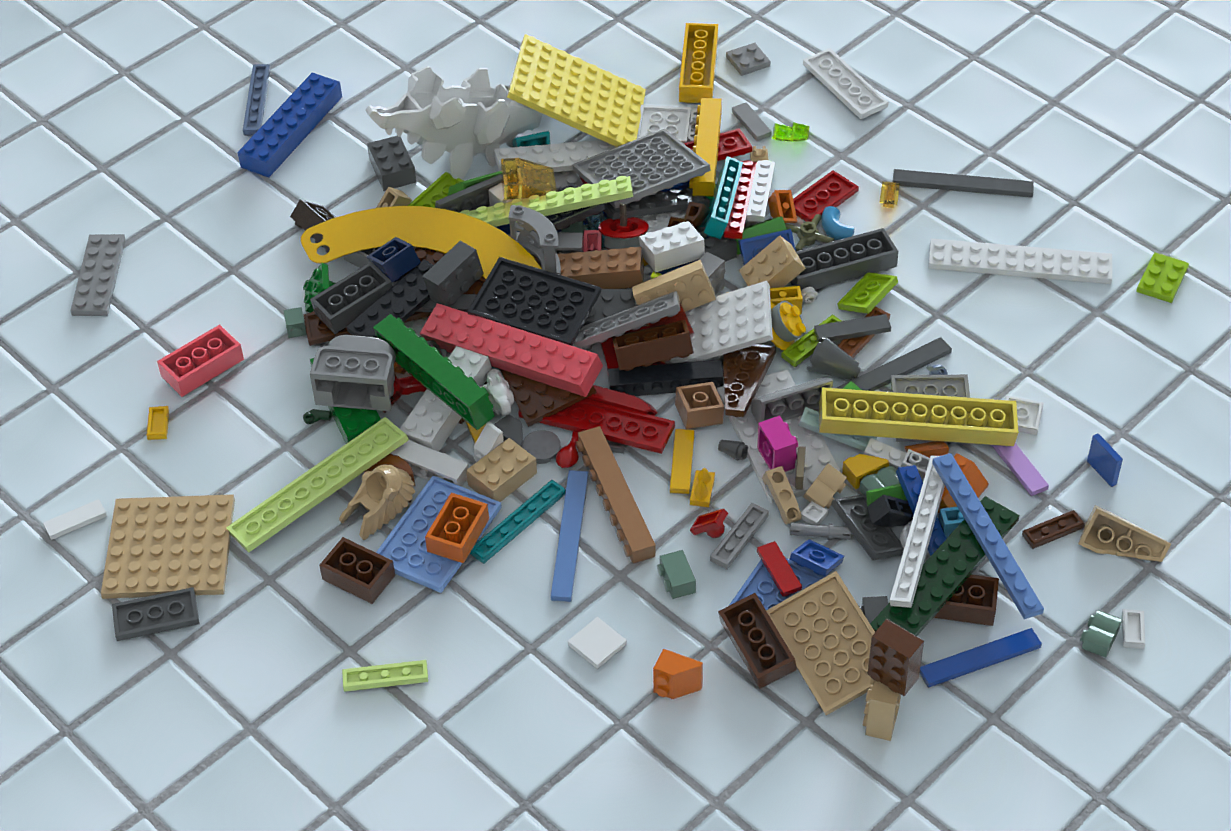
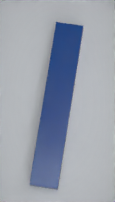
[920,628,1042,688]

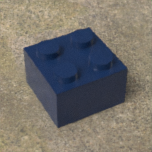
[367,237,421,282]

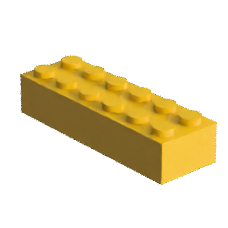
[679,23,718,103]

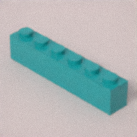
[704,156,743,239]

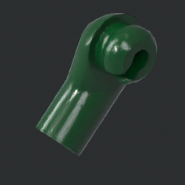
[303,409,332,424]

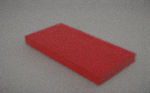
[793,170,859,222]

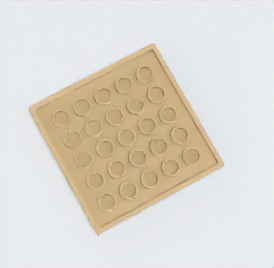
[101,494,235,599]

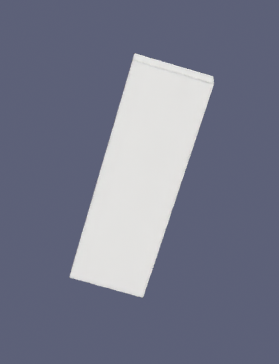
[43,499,107,540]

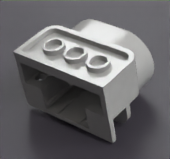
[310,335,396,411]

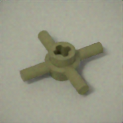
[785,214,834,252]

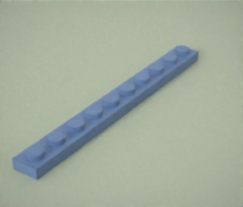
[932,453,1044,619]

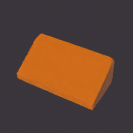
[905,441,949,458]

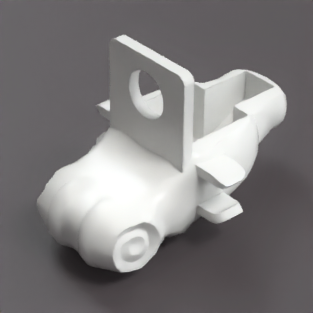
[481,369,514,416]

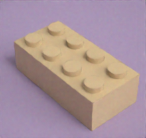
[632,259,716,327]

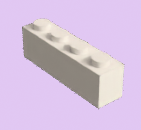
[390,440,469,487]

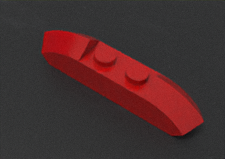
[585,385,658,416]

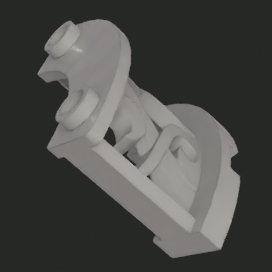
[508,205,561,275]

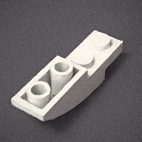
[863,438,930,480]

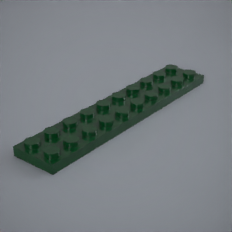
[870,496,1020,636]

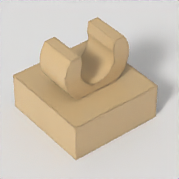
[750,146,768,162]

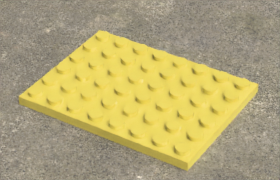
[507,34,646,147]

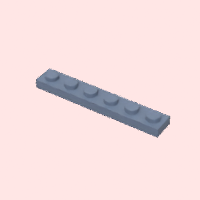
[243,64,270,135]

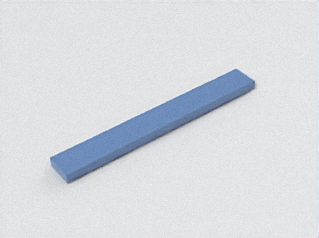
[551,470,589,602]

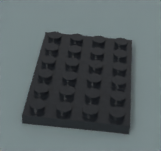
[467,257,601,346]

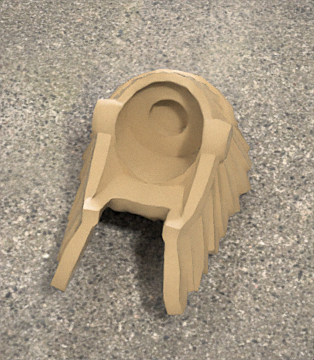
[339,465,415,540]

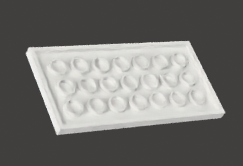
[717,369,845,504]

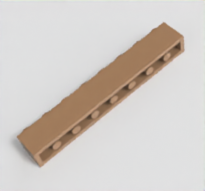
[576,426,656,564]

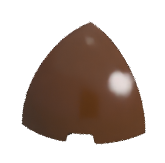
[668,202,710,229]

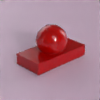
[690,509,728,538]

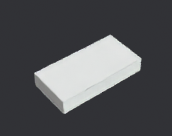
[1122,609,1145,649]

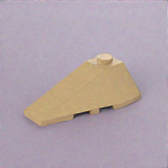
[1078,505,1171,562]

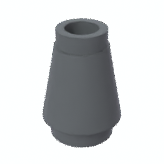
[718,439,748,460]

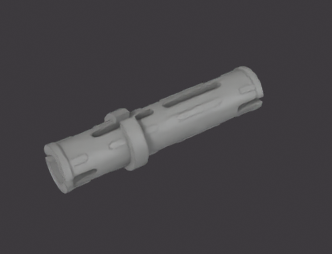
[790,522,851,540]

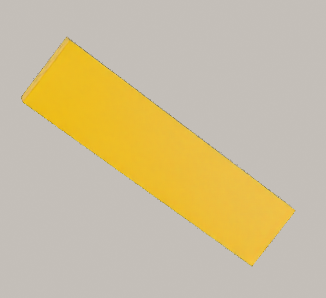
[670,429,694,494]

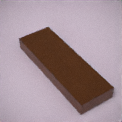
[1022,510,1085,549]

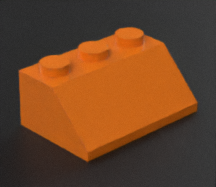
[938,453,989,513]

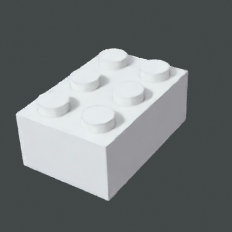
[639,221,705,273]

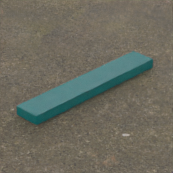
[470,480,566,564]

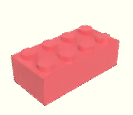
[157,324,244,397]

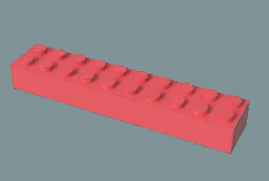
[420,303,603,397]

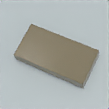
[795,446,806,490]

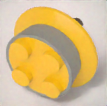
[771,301,806,351]

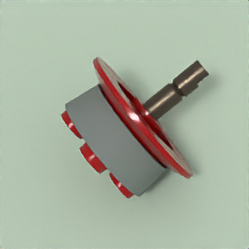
[598,203,649,250]

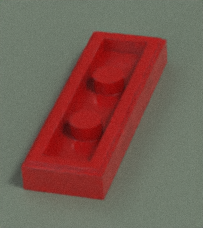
[757,541,802,597]

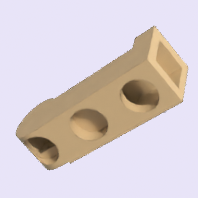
[762,466,801,525]

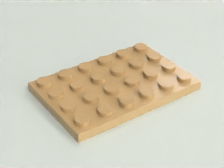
[766,571,875,715]

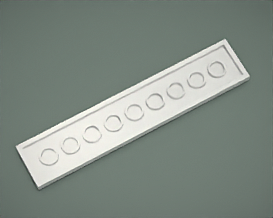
[928,238,1112,284]

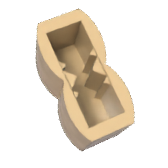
[803,463,847,509]

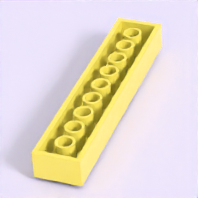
[819,387,1019,446]

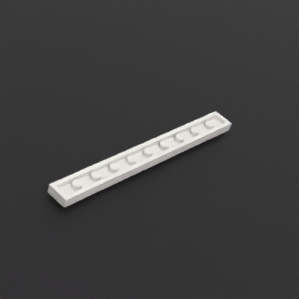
[890,455,945,608]

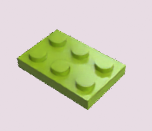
[1136,252,1189,303]
[837,272,898,314]

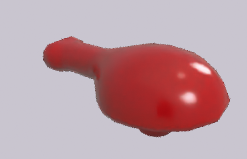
[556,431,579,468]

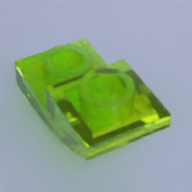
[772,122,810,141]

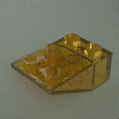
[500,158,557,200]

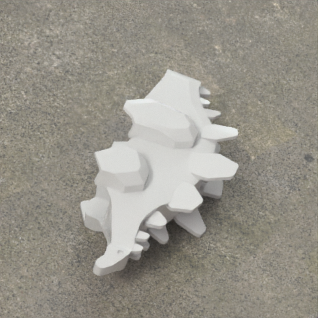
[366,66,543,179]

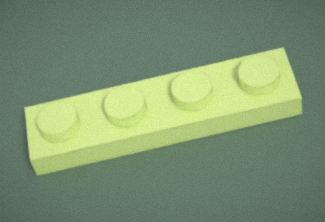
[342,660,428,692]

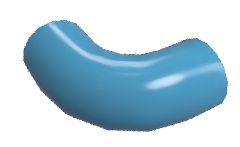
[821,206,855,241]

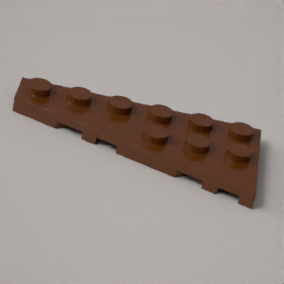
[723,344,776,417]

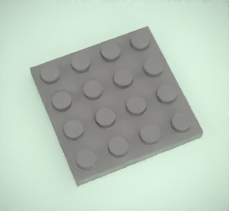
[891,374,970,442]

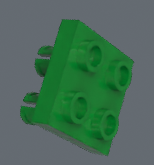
[303,263,336,313]

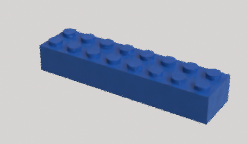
[238,72,342,178]

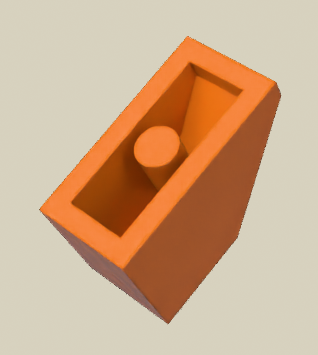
[768,190,797,223]

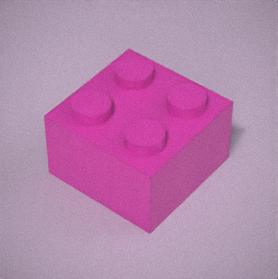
[757,416,798,472]

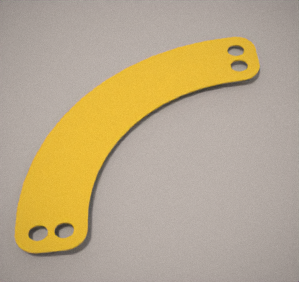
[301,206,541,279]

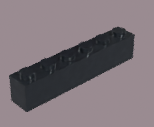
[608,359,723,396]

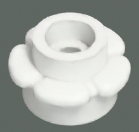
[801,287,818,303]

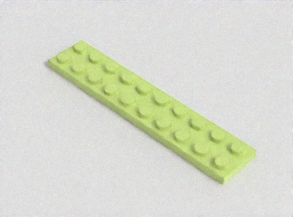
[459,176,633,227]
[226,417,408,553]

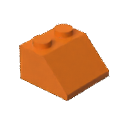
[653,649,703,699]

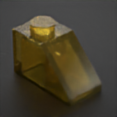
[880,181,900,208]

